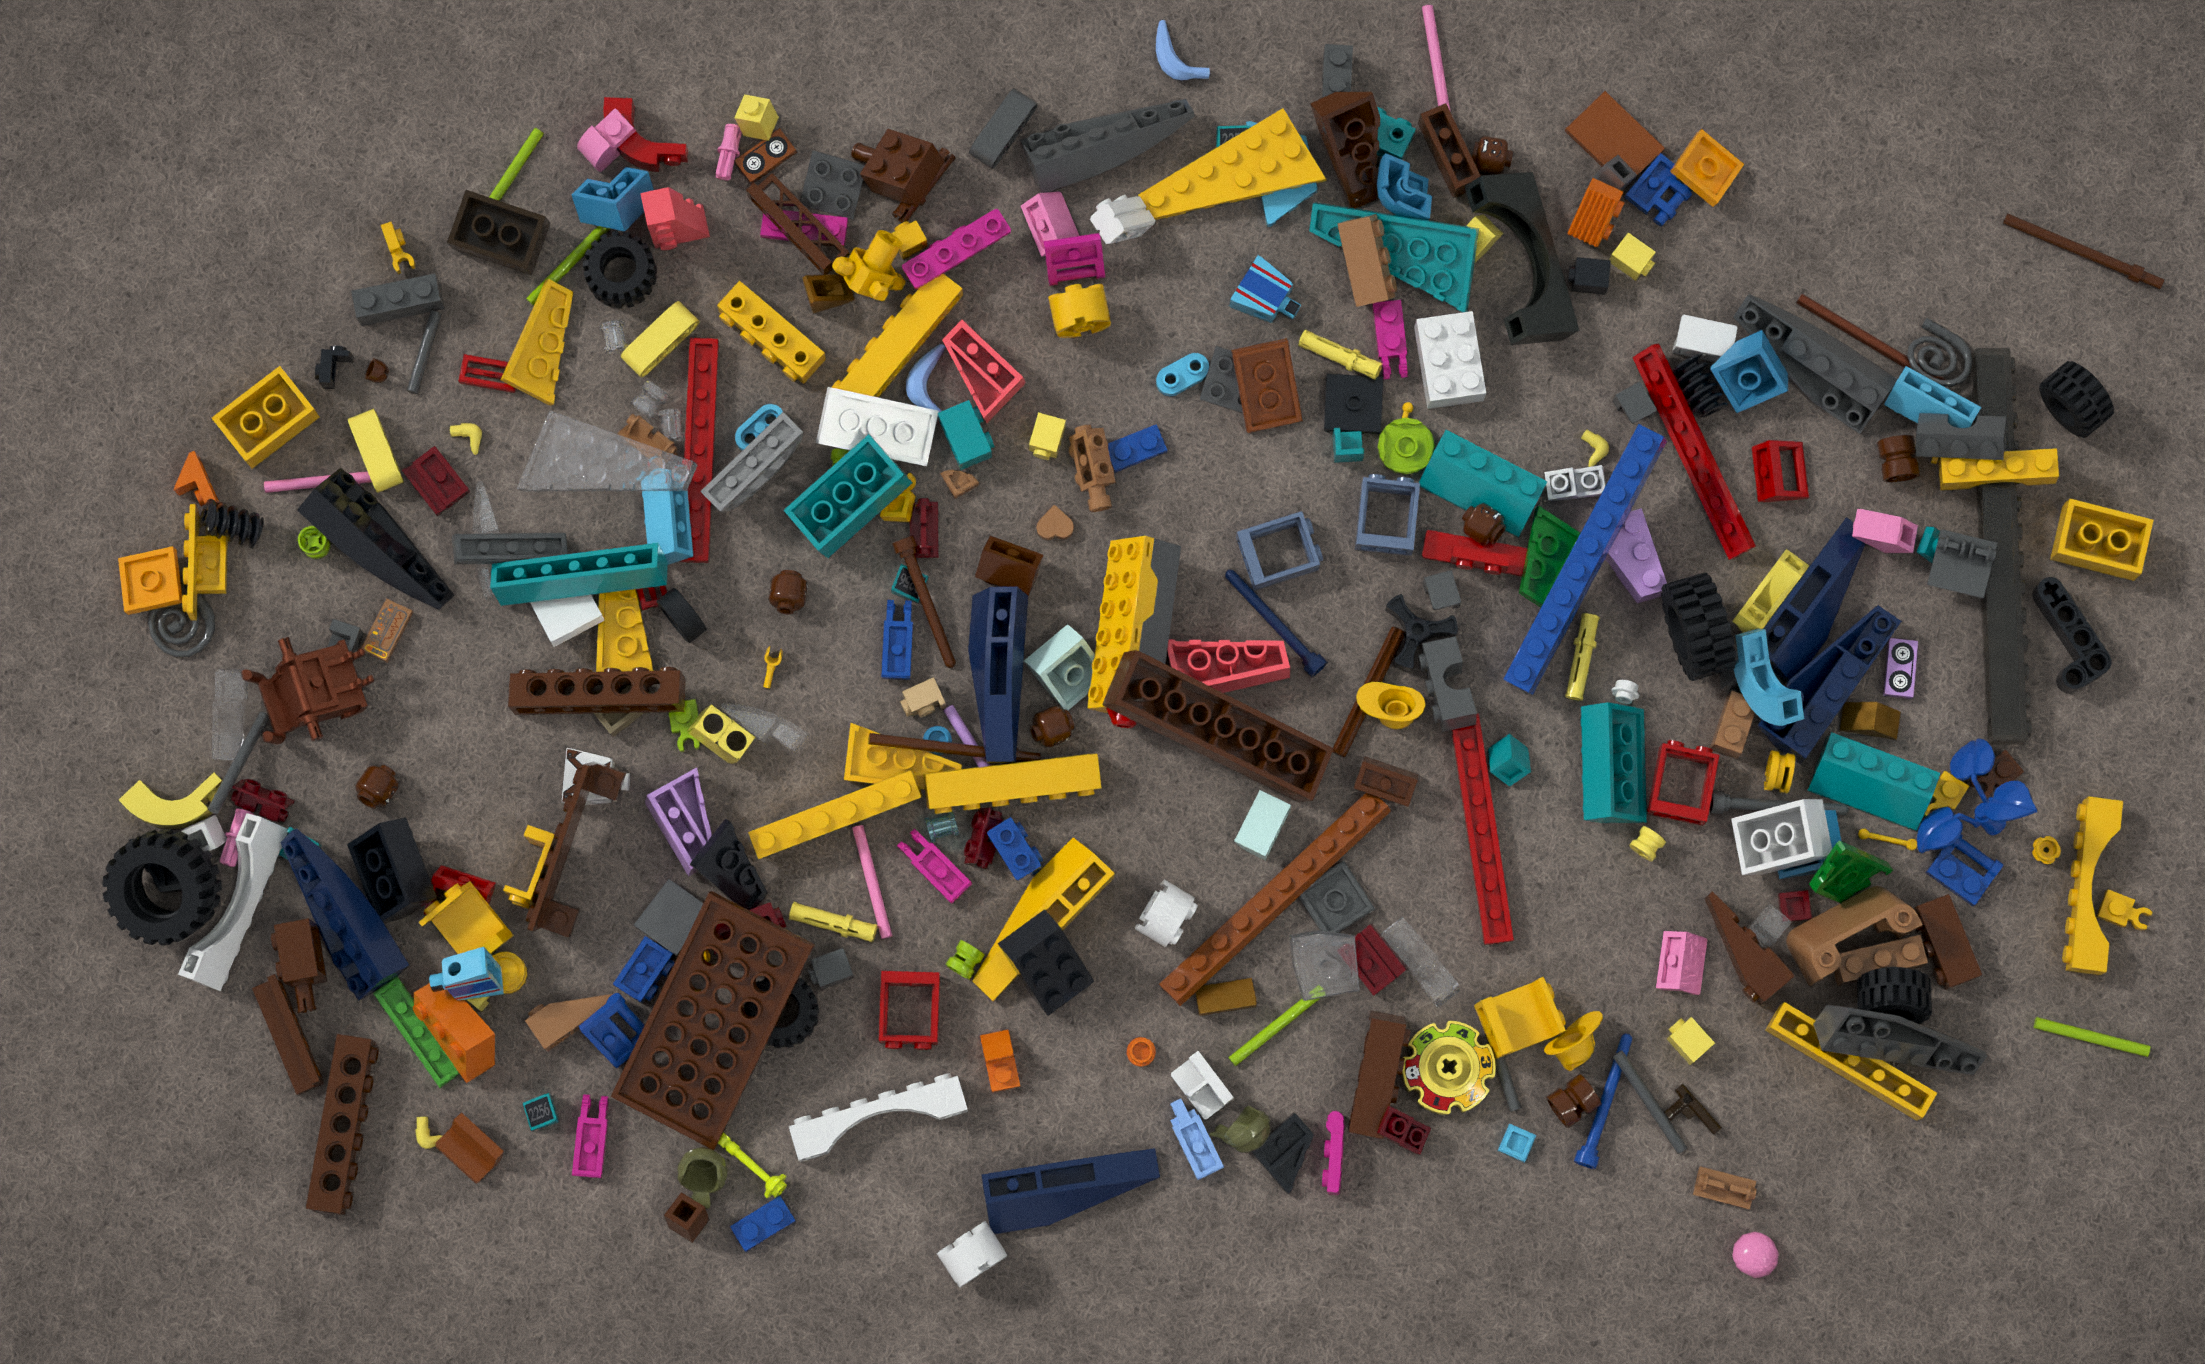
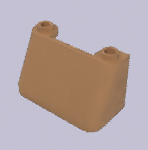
[1786,886,1923,986]

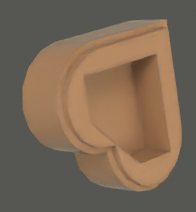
[1036,505,1074,540]

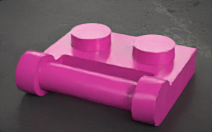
[1044,233,1105,286]

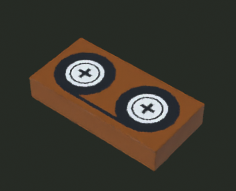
[734,128,797,185]

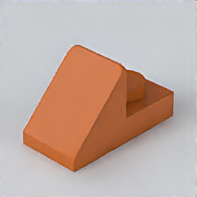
[174,451,219,507]
[980,1030,1020,1093]

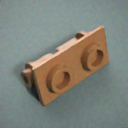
[618,414,678,469]
[1693,1166,1757,1210]

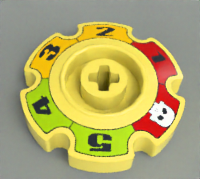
[1402,1021,1496,1115]

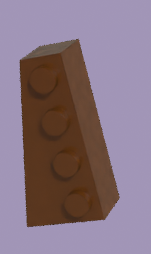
[1348,1010,1411,1139]

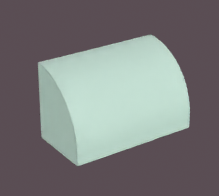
[1234,790,1291,860]

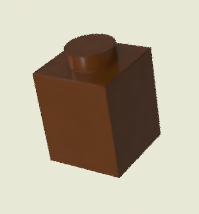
[664,1192,710,1243]

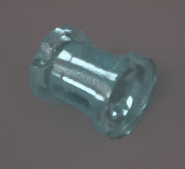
[925,811,959,843]

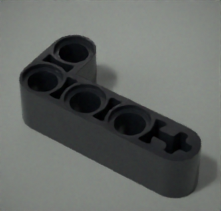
[2032,577,2112,694]

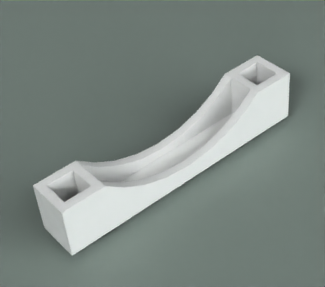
[178,813,288,991]
[789,1073,968,1162]

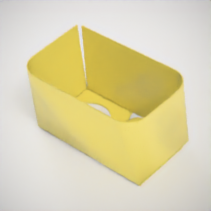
[688,704,755,764]

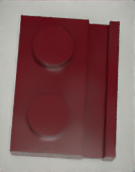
[402,446,470,517]
[1338,924,1408,996]

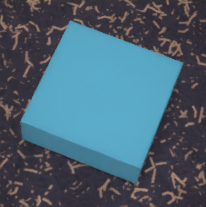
[1498,1124,1536,1163]

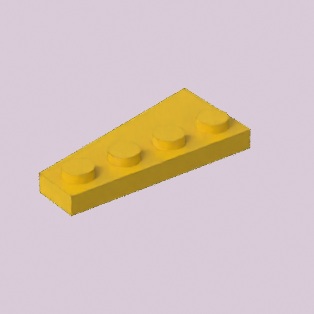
[844,723,962,789]

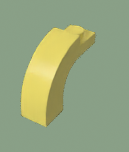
[1732,549,1809,633]
[119,773,223,829]

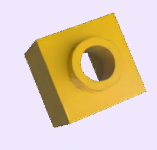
[891,221,928,260]

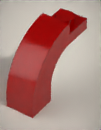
[603,97,688,172]

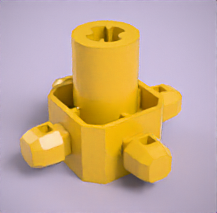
[832,230,906,301]

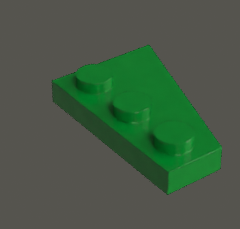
[1519,506,1580,608]

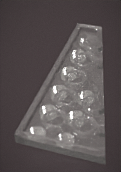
[517,411,698,492]

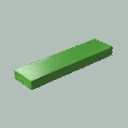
[373,977,460,1088]

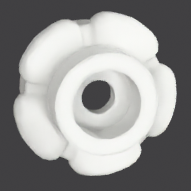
[1612,680,1640,704]

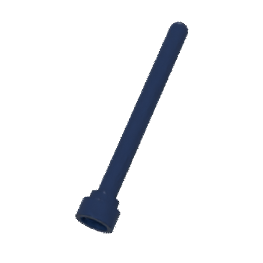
[1225,569,1328,678]

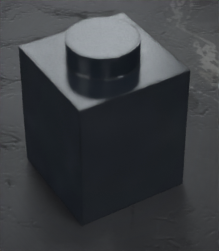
[1567,257,1611,295]

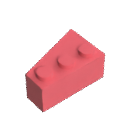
[640,187,710,250]
[942,320,1026,423]

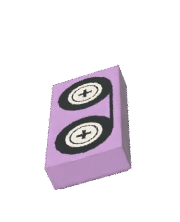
[1883,638,1918,699]

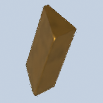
[1195,978,1257,1016]

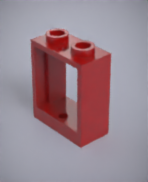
[1647,740,1719,826]
[879,971,940,1050]

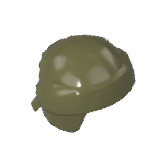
[1209,1106,1271,1153]
[677,1147,728,1209]

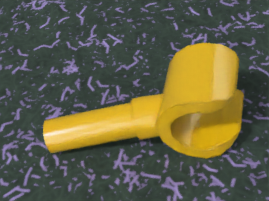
[763,646,783,688]

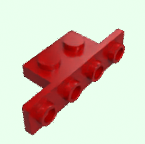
[1422,530,1527,577]

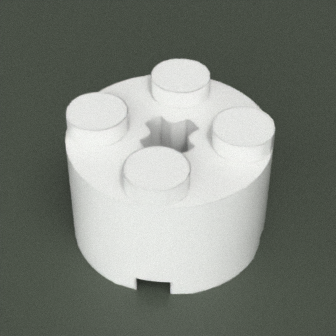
[1135,879,1198,947]
[936,1221,1008,1288]

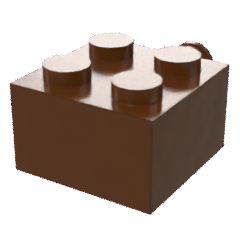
[851,129,944,207]
[271,918,327,1013]

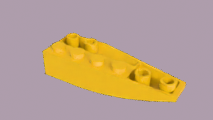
[972,838,1115,1001]

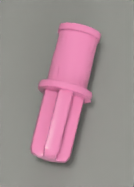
[716,124,742,181]
[220,808,254,867]

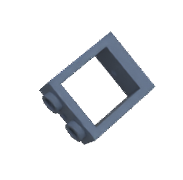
[1355,474,1420,556]
[1236,511,1323,591]

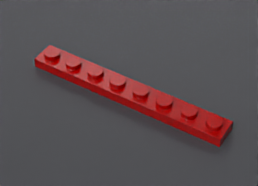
[680,338,719,563]
[1632,343,1756,560]
[1451,713,1514,945]

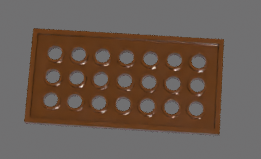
[610,891,815,1150]

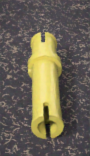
[1298,330,1383,380]
[1565,613,1600,701]
[789,902,878,943]

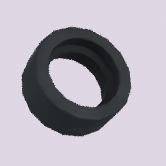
[657,588,707,643]

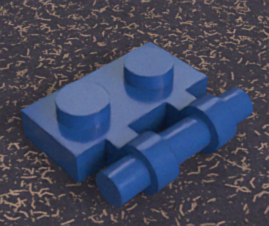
[1624,153,1692,227]

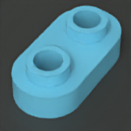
[1156,353,1209,396]
[735,404,783,451]

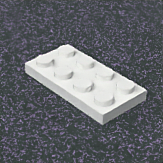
[816,387,939,466]

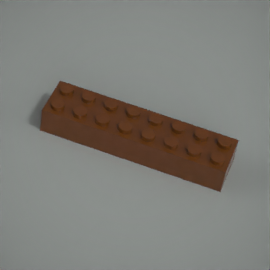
[1102,650,1334,802]

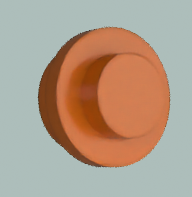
[1127,1037,1156,1067]

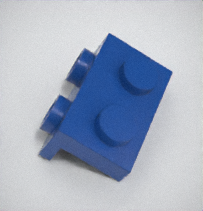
[987,817,1043,881]
[613,936,675,1004]

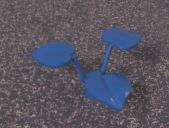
[1917,739,2037,854]

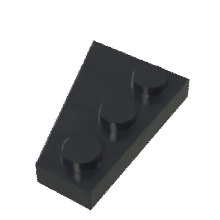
[690,819,768,910]

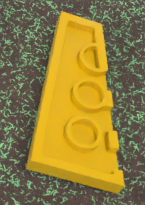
[501,279,573,406]
[596,589,654,672]

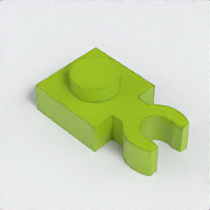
[669,699,700,752]

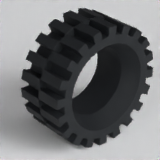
[1661,572,1736,681]

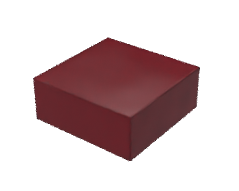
[1778,890,1812,923]

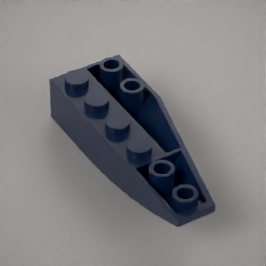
[1763,517,1866,682]
[968,586,1028,763]
[1758,605,1902,764]
[280,828,409,1001]
[981,1148,1160,1234]

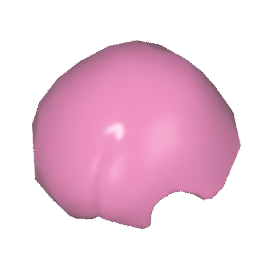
[1732,1232,1779,1278]

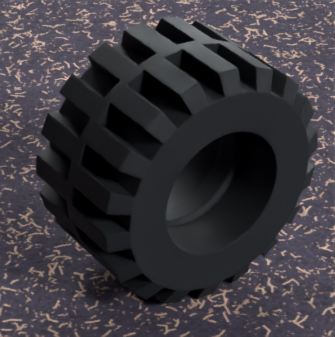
[583,231,657,309]
[2039,361,2114,438]
[1857,967,1932,1024]
[744,976,819,1049]

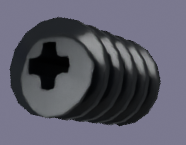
[1672,354,1728,417]
[198,499,264,549]

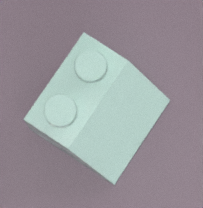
[1024,624,1095,710]

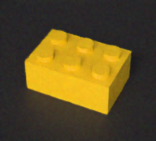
[212,366,320,469]
[2050,499,2154,581]

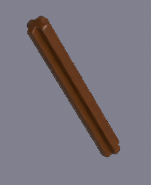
[1333,627,1405,757]

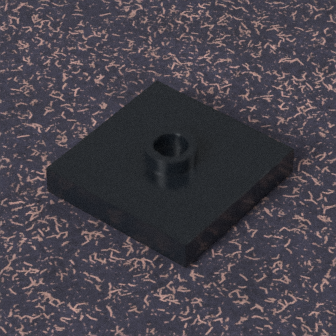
[1324,374,1383,434]

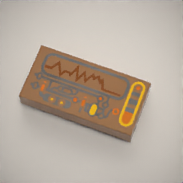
[361,598,413,663]

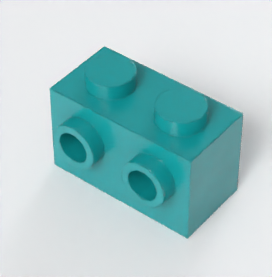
[1377,107,1416,160]
[938,400,995,470]

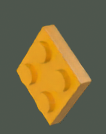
[1670,129,1744,207]
[118,546,182,615]

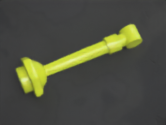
[718,1133,787,1198]

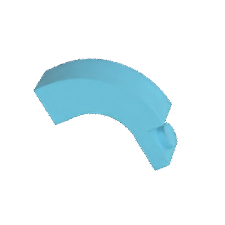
[1734,628,1804,726]

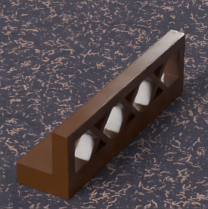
[746,173,850,275]
[252,974,325,1095]

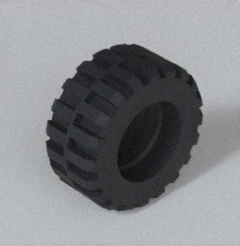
[102,829,222,946]

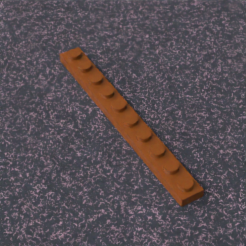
[1159,793,1391,1006]

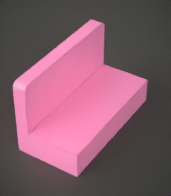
[1021,192,1079,256]
[1656,931,1707,995]

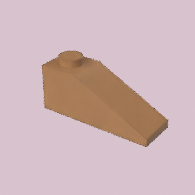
[525,994,613,1052]

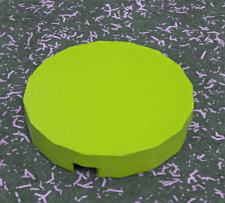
[1377,417,1435,475]

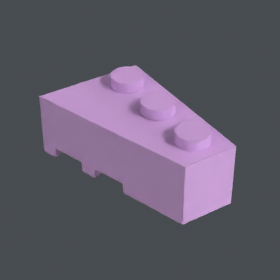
[1605,508,1667,604]
[645,768,712,876]

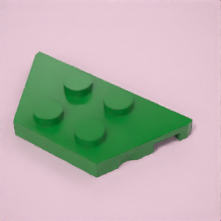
[1809,840,1894,903]

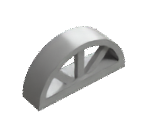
[700,412,803,513]

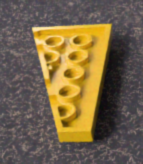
[1138,108,1326,220]

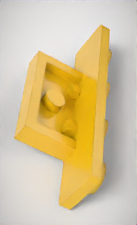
[182,504,228,621]

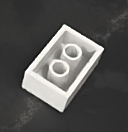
[1414,311,1486,409]
[1731,799,1832,875]

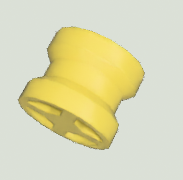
[1629,826,1666,862]

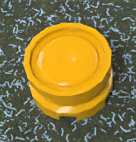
[1764,750,1795,794]
[492,952,527,994]

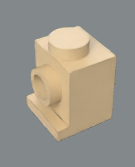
[900,677,946,718]

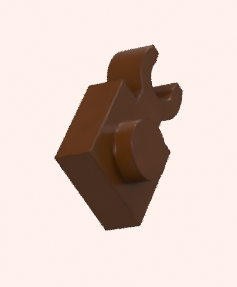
[1970,750,2024,797]

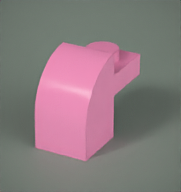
[577,108,636,173]

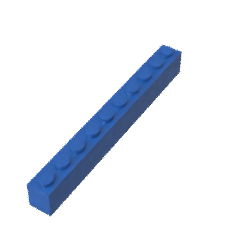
[1503,424,1667,695]

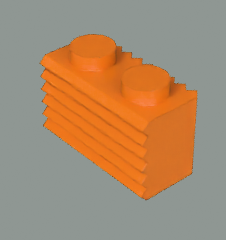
[1567,178,1625,247]

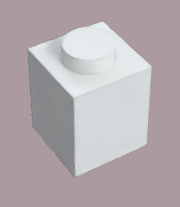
[181,815,227,852]

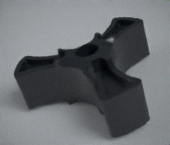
[1385,594,1458,672]

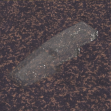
[473,481,501,603]

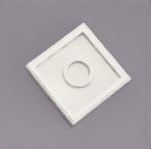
[530,595,604,647]

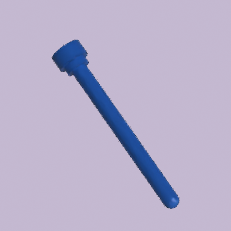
[1574,1034,1632,1169]

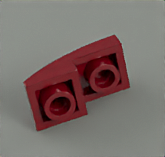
[1377,1106,1431,1155]

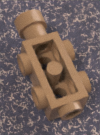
[1069,425,1116,512]

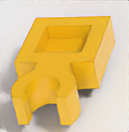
[880,473,916,522]
[1924,771,1969,817]
[2096,889,2152,930]

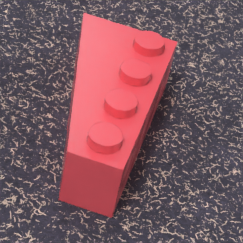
[1167,639,1290,693]

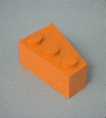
[413,983,495,1083]

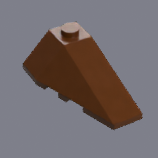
[1310,92,1380,209]
[1704,891,1795,1005]

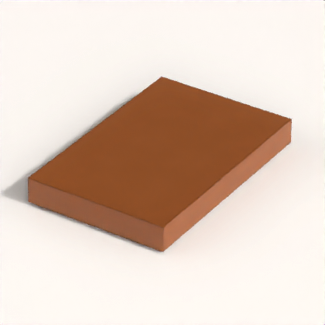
[1565,91,1665,189]
[1231,338,1303,433]

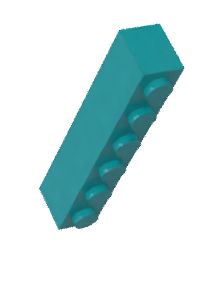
[490,543,668,606]

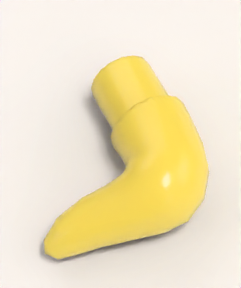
[450,423,482,455]
[1581,429,1609,467]
[415,1117,443,1149]

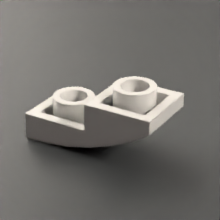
[1544,465,1606,501]

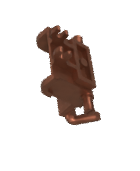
[241,637,374,745]

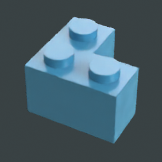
[572,167,654,231]

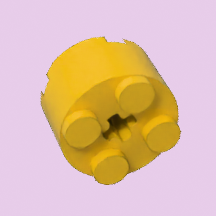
[1048,284,1111,338]

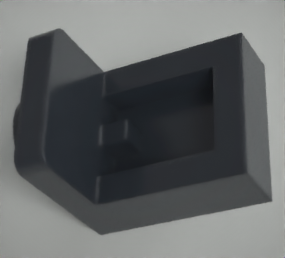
[315,346,354,389]

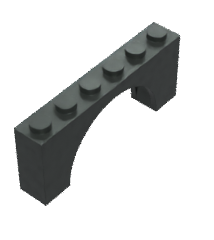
[1465,172,1580,345]

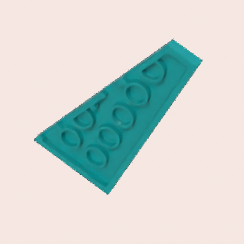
[1309,202,1479,312]

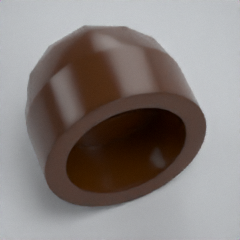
[365,358,389,383]

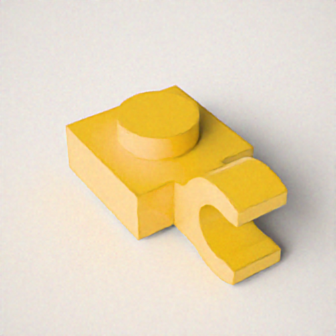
[381,222,416,274]

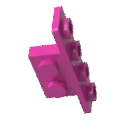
[902,209,1011,289]

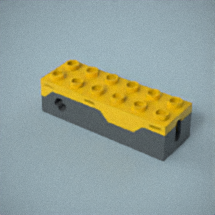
[1087,536,1181,728]

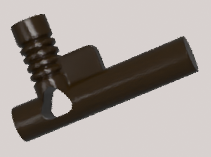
[1664,1084,1722,1135]

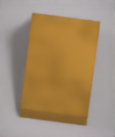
[802,274,855,314]
[1839,702,1901,740]

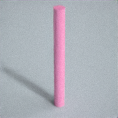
[1422,5,1450,110]
[264,471,372,493]
[852,825,892,939]

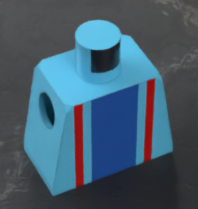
[1229,255,1301,323]
[429,947,504,1000]

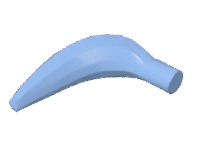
[1156,20,1210,80]
[906,344,946,413]

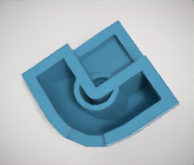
[1377,153,1432,220]

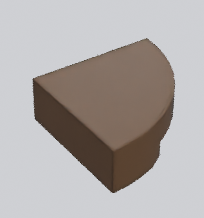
[940,470,979,499]

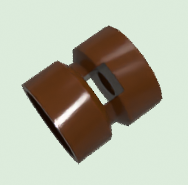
[1877,435,1920,483]
[1546,1074,1601,1128]

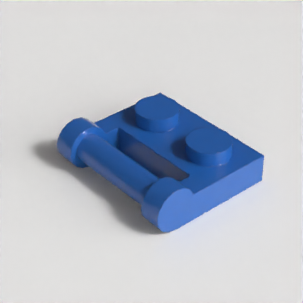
[1926,834,2004,906]
[579,993,645,1069]

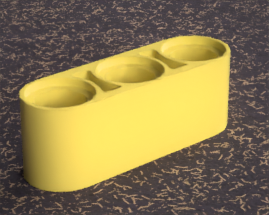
[621,301,700,378]
[347,409,404,493]

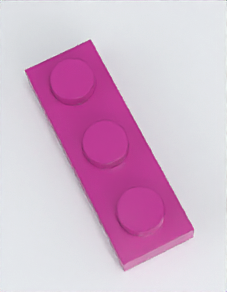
[760,210,848,247]

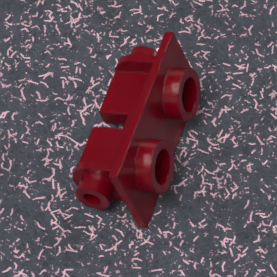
[910,498,939,558]
[231,779,295,823]
[964,807,1004,869]

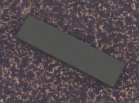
[452,533,568,565]

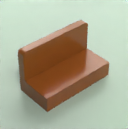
[435,1112,504,1184]

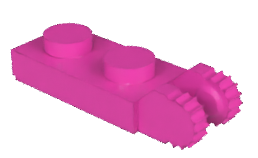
[1372,300,1408,379]
[897,829,972,904]
[572,1094,609,1178]
[1322,1111,1345,1195]

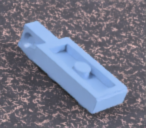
[1170,1099,1224,1180]

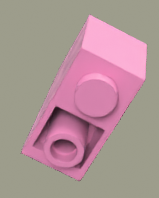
[1852,509,1918,553]

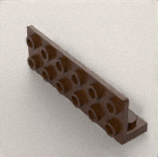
[526,761,626,938]

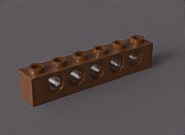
[508,667,686,715]
[306,1034,379,1215]

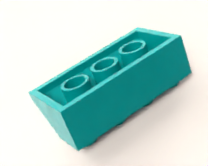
[1419,430,1548,538]
[784,434,913,558]
[1580,702,1647,823]
[1807,732,1940,831]

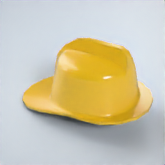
[1356,682,1425,729]
[1544,1011,1603,1071]

